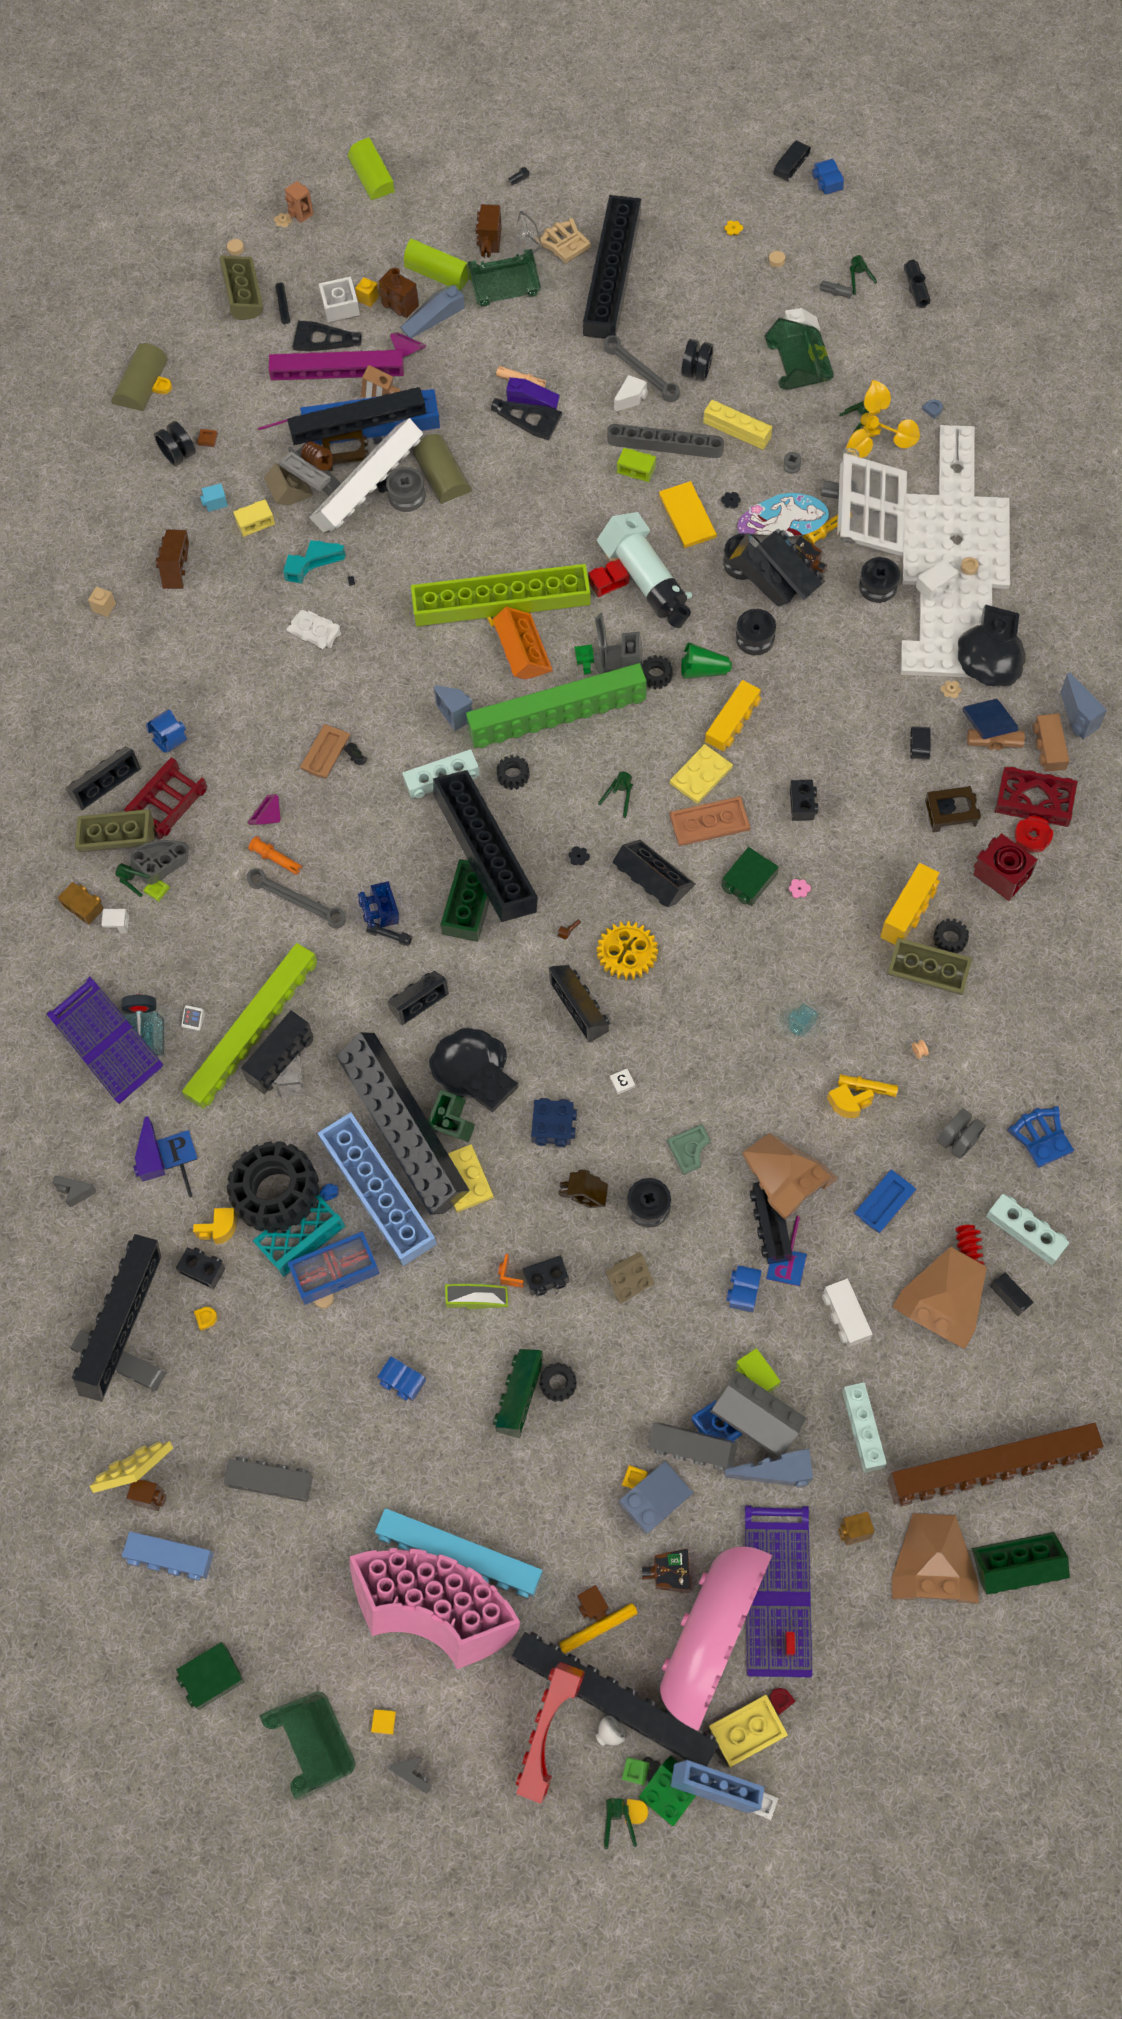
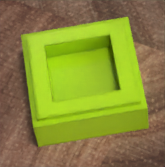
[143,880,170,902]

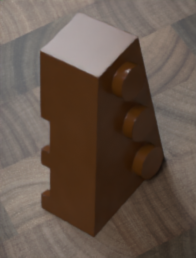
[156,529,189,589]

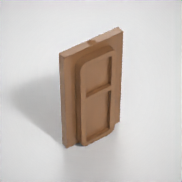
[300,724,351,779]

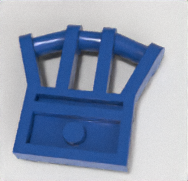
[1007,1106,1074,1168]

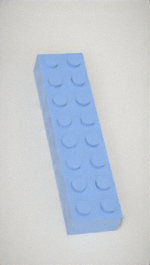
[318,1112,437,1266]

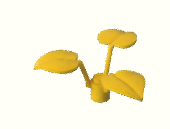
[845,380,920,458]

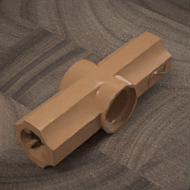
[967,729,1025,750]

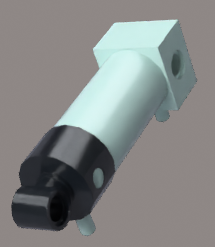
[597,512,692,628]

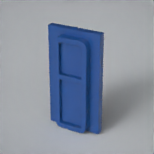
[854,1169,916,1234]

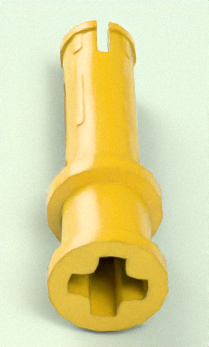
[803,514,851,545]

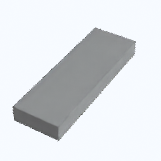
[280,452,331,491]

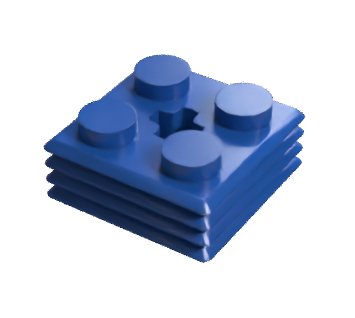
[692,1399,743,1441]

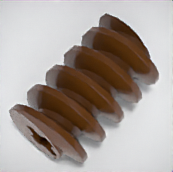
[300,441,333,471]

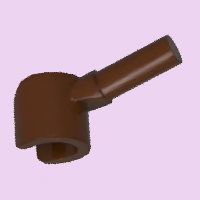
[557,919,581,940]

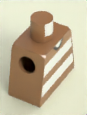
[361,365,401,398]

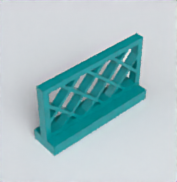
[252,1194,346,1278]

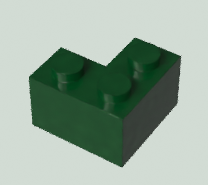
[428,1090,476,1143]

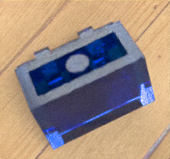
[358,881,399,928]

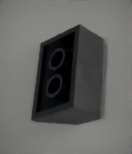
[388,970,449,1026]

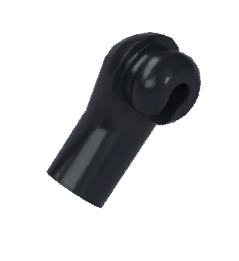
[508,167,530,185]

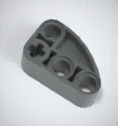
[130,840,189,885]

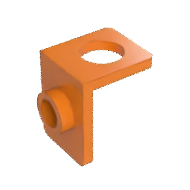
[498,1254,524,1288]

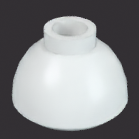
[596,1715,625,1746]

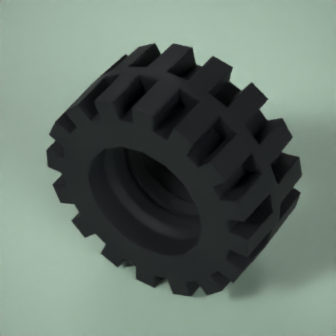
[642,655,673,689]
[497,755,530,790]
[933,918,969,954]
[540,1362,577,1402]

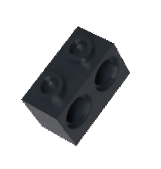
[790,779,818,821]
[176,1247,226,1290]
[523,1255,569,1296]

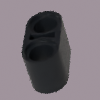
[910,726,931,759]

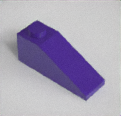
[506,377,560,410]
[133,1116,166,1182]

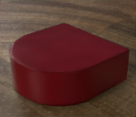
[769,1688,796,1716]

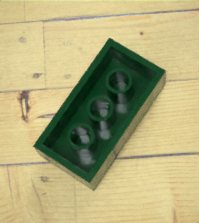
[440,859,490,942]

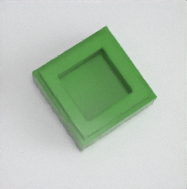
[622,1757,650,1786]

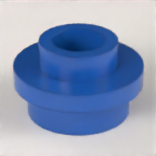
[319,1184,339,1201]

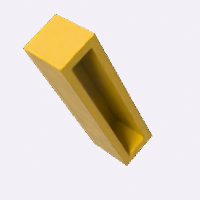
[705,680,762,752]

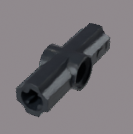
[904,259,931,308]

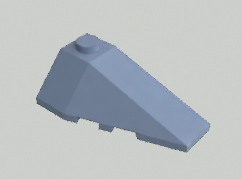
[401,285,465,338]
[724,1449,813,1488]

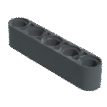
[70,1330,166,1392]

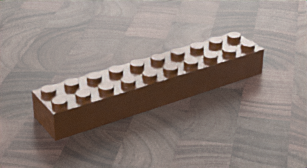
[887,1422,1104,1507]

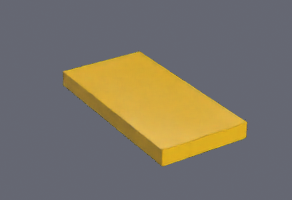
[659,481,717,548]

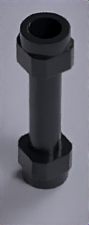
[366,922,412,946]

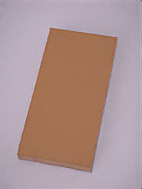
[669,796,750,846]

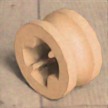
[912,1039,929,1059]

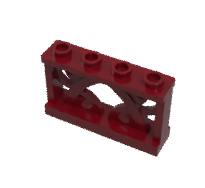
[994,767,1078,827]

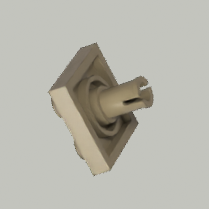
[605,1251,654,1304]

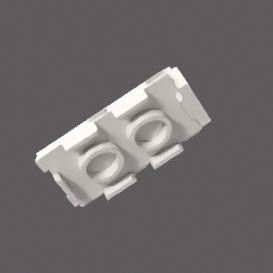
[286,610,341,649]

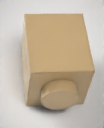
[88,586,116,617]

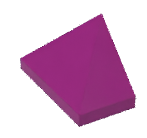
[390,332,426,357]
[247,794,281,825]

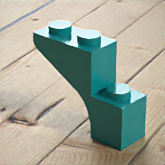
[283,540,346,584]

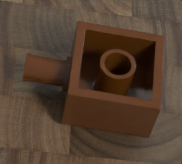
[475,204,502,258]
[378,267,419,318]

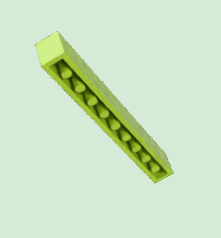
[182,943,317,1110]

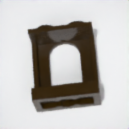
[322,429,369,471]
[925,786,981,833]

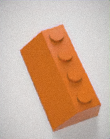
[493,607,553,679]

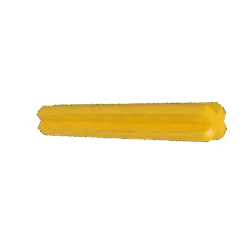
[559,1603,638,1654]

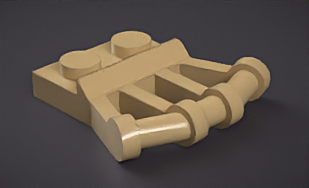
[535,218,591,264]

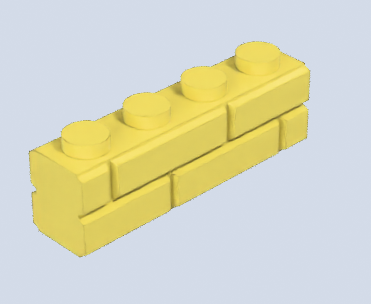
[704,400,772,450]

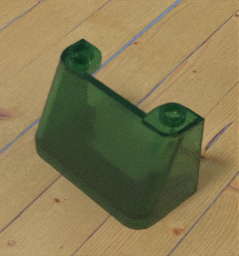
[467,249,541,307]

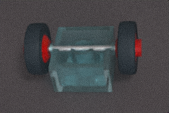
[121,994,164,1056]

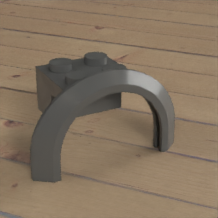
[593,613,643,674]

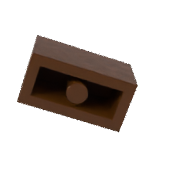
[126,1479,166,1511]

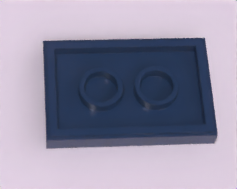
[963,698,1018,740]

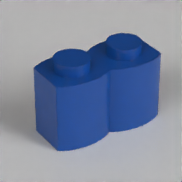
[812,158,844,195]
[726,1265,762,1312]
[377,1356,426,1401]

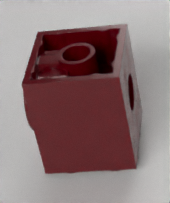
[973,833,1038,901]

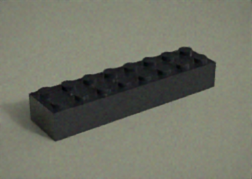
[72,1234,162,1402]

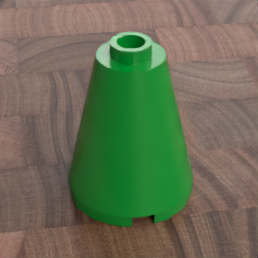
[681,642,732,679]

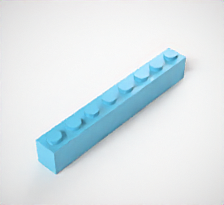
[375,1508,543,1599]

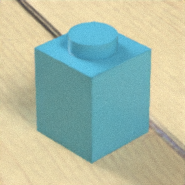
[200,483,228,512]

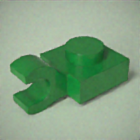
[574,644,595,675]

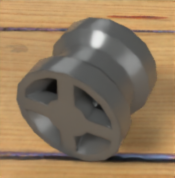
[783,452,801,474]

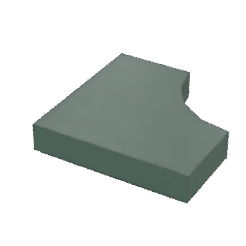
[667,1124,711,1175]

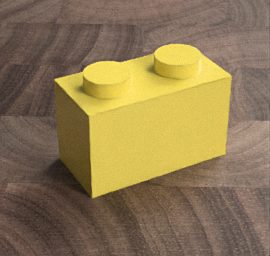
[233,499,275,537]

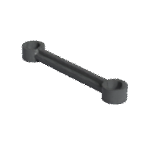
[604,335,680,402]
[247,868,346,929]

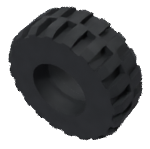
[227,1141,320,1233]

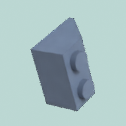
[433,685,473,731]

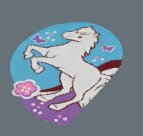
[738,493,829,536]

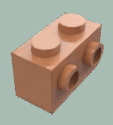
[285,181,314,223]

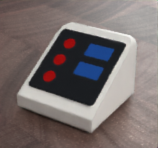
[181,1005,205,1031]

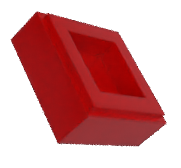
[785,1632,795,1656]

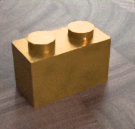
[57,882,104,925]
[838,1511,875,1546]

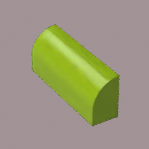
[348,137,395,201]
[404,238,469,291]

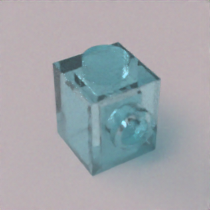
[788,1003,819,1037]

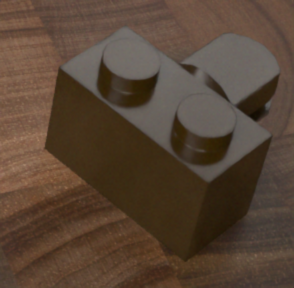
[559,1169,608,1208]

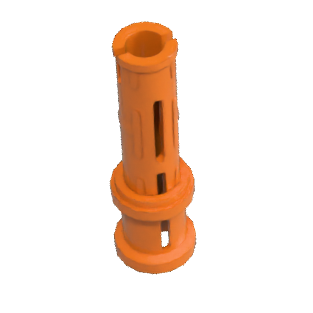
[248,836,302,875]

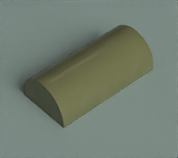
[219,255,263,320]
[112,343,168,411]
[413,434,472,504]
[75,809,155,852]
[887,938,973,995]

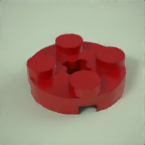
[1014,816,1053,852]

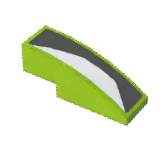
[445,1284,508,1309]

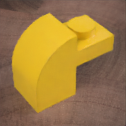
[827,1084,874,1118]
[193,1208,237,1244]

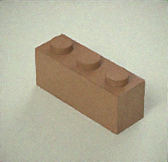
[1032,714,1069,772]

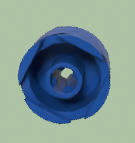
[146,709,187,753]

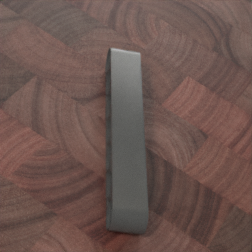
[607,424,724,458]

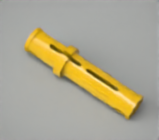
[838,1074,898,1097]

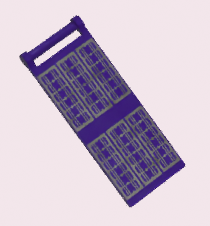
[46,977,164,1104]
[745,1505,812,1678]

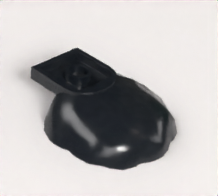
[958,604,1026,686]
[429,1028,518,1113]

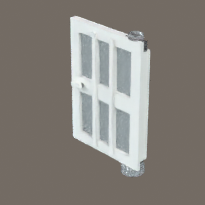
[837,448,907,556]

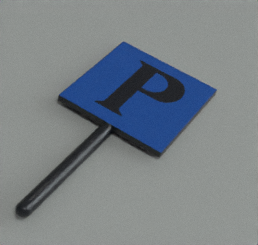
[157,1130,197,1198]

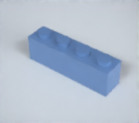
[122,1531,214,1581]
[671,1760,764,1813]

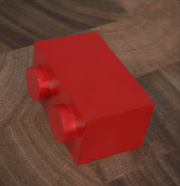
[588,559,629,598]

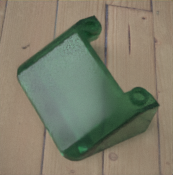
[764,318,834,390]
[259,1692,356,1801]

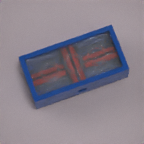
[287,1231,380,1305]

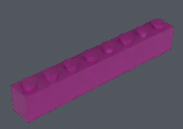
[269,350,404,381]

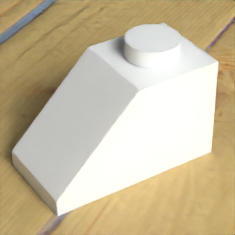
[784,308,820,336]
[614,375,648,411]

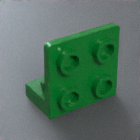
[639,1755,697,1826]

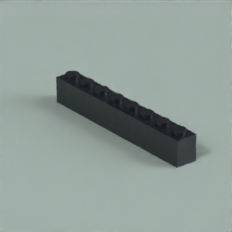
[287,387,426,445]

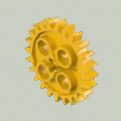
[597,921,658,981]

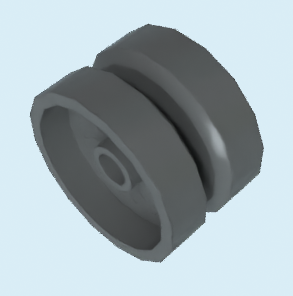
[386,467,426,512]
[937,1108,986,1159]

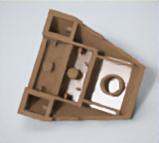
[742,1133,838,1220]
[893,1247,987,1349]
[892,1513,979,1604]

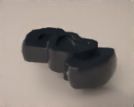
[344,743,367,765]

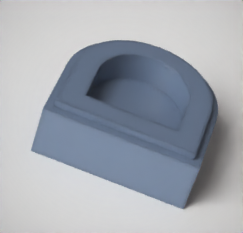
[922,399,943,419]

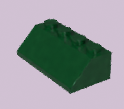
[493,1349,544,1439]
[972,1532,1070,1595]

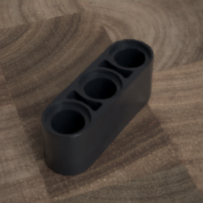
[773,140,811,181]

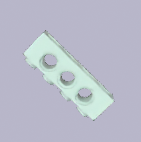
[402,749,480,799]
[986,1194,1070,1266]
[842,1382,887,1473]

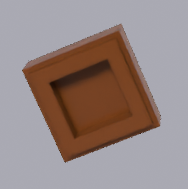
[197,429,218,447]

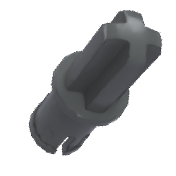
[820,280,853,298]

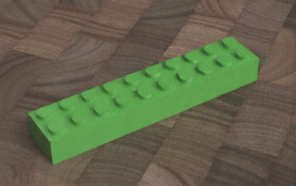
[466,663,646,748]

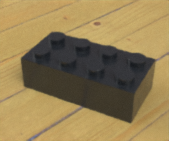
[241,1010,314,1095]

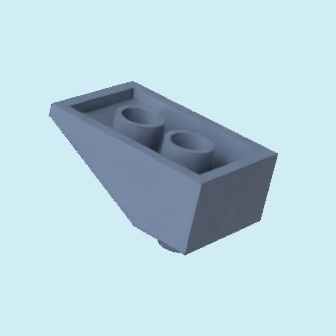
[1060,672,1107,739]
[618,1461,693,1535]

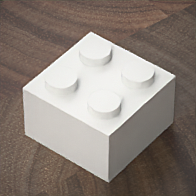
[319,277,360,322]

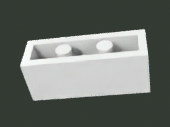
[822,1278,873,1348]

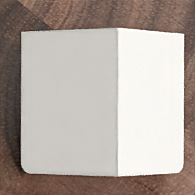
[102,909,129,933]

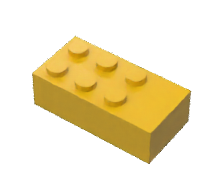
[880,862,940,945]

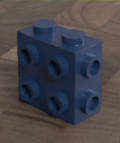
[531,1098,577,1147]

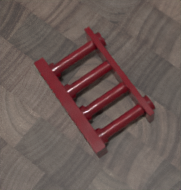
[124,757,207,840]

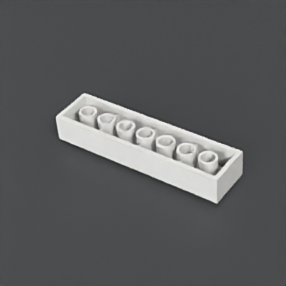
[309,418,423,532]

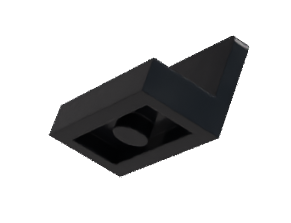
[990,1272,1034,1316]

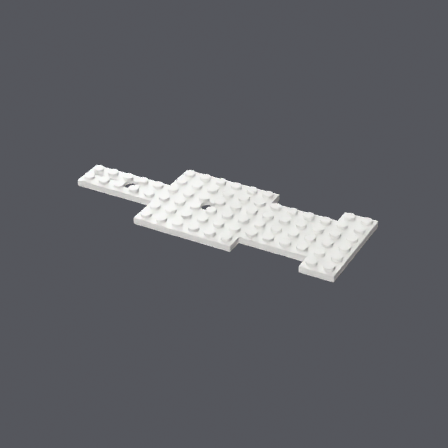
[901,425,1010,678]

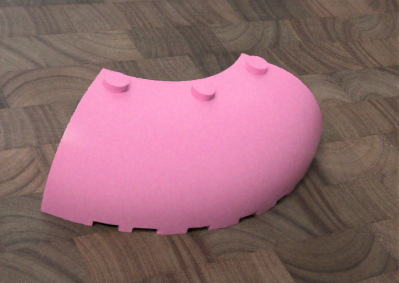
[660,1547,772,1730]
[350,1548,520,1669]

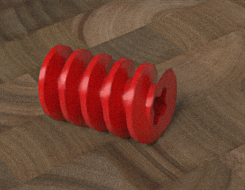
[955,1224,984,1265]

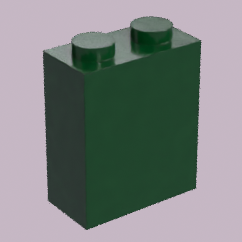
[721,847,779,907]
[176,1642,245,1710]

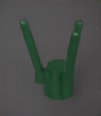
[849,255,877,295]
[839,400,869,433]
[598,771,633,818]
[115,863,150,897]
[604,1798,637,1849]

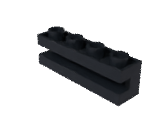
[749,1182,792,1264]

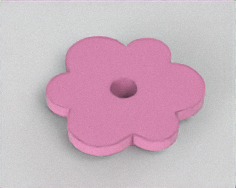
[789,879,811,898]

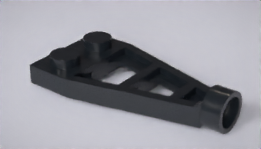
[292,320,362,352]
[491,398,562,441]

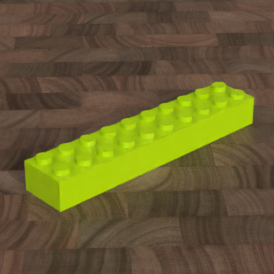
[411,564,591,626]

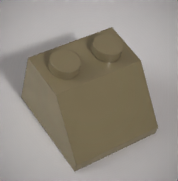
[264,463,313,506]

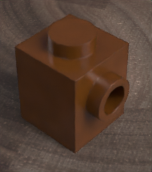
[577,1585,609,1622]

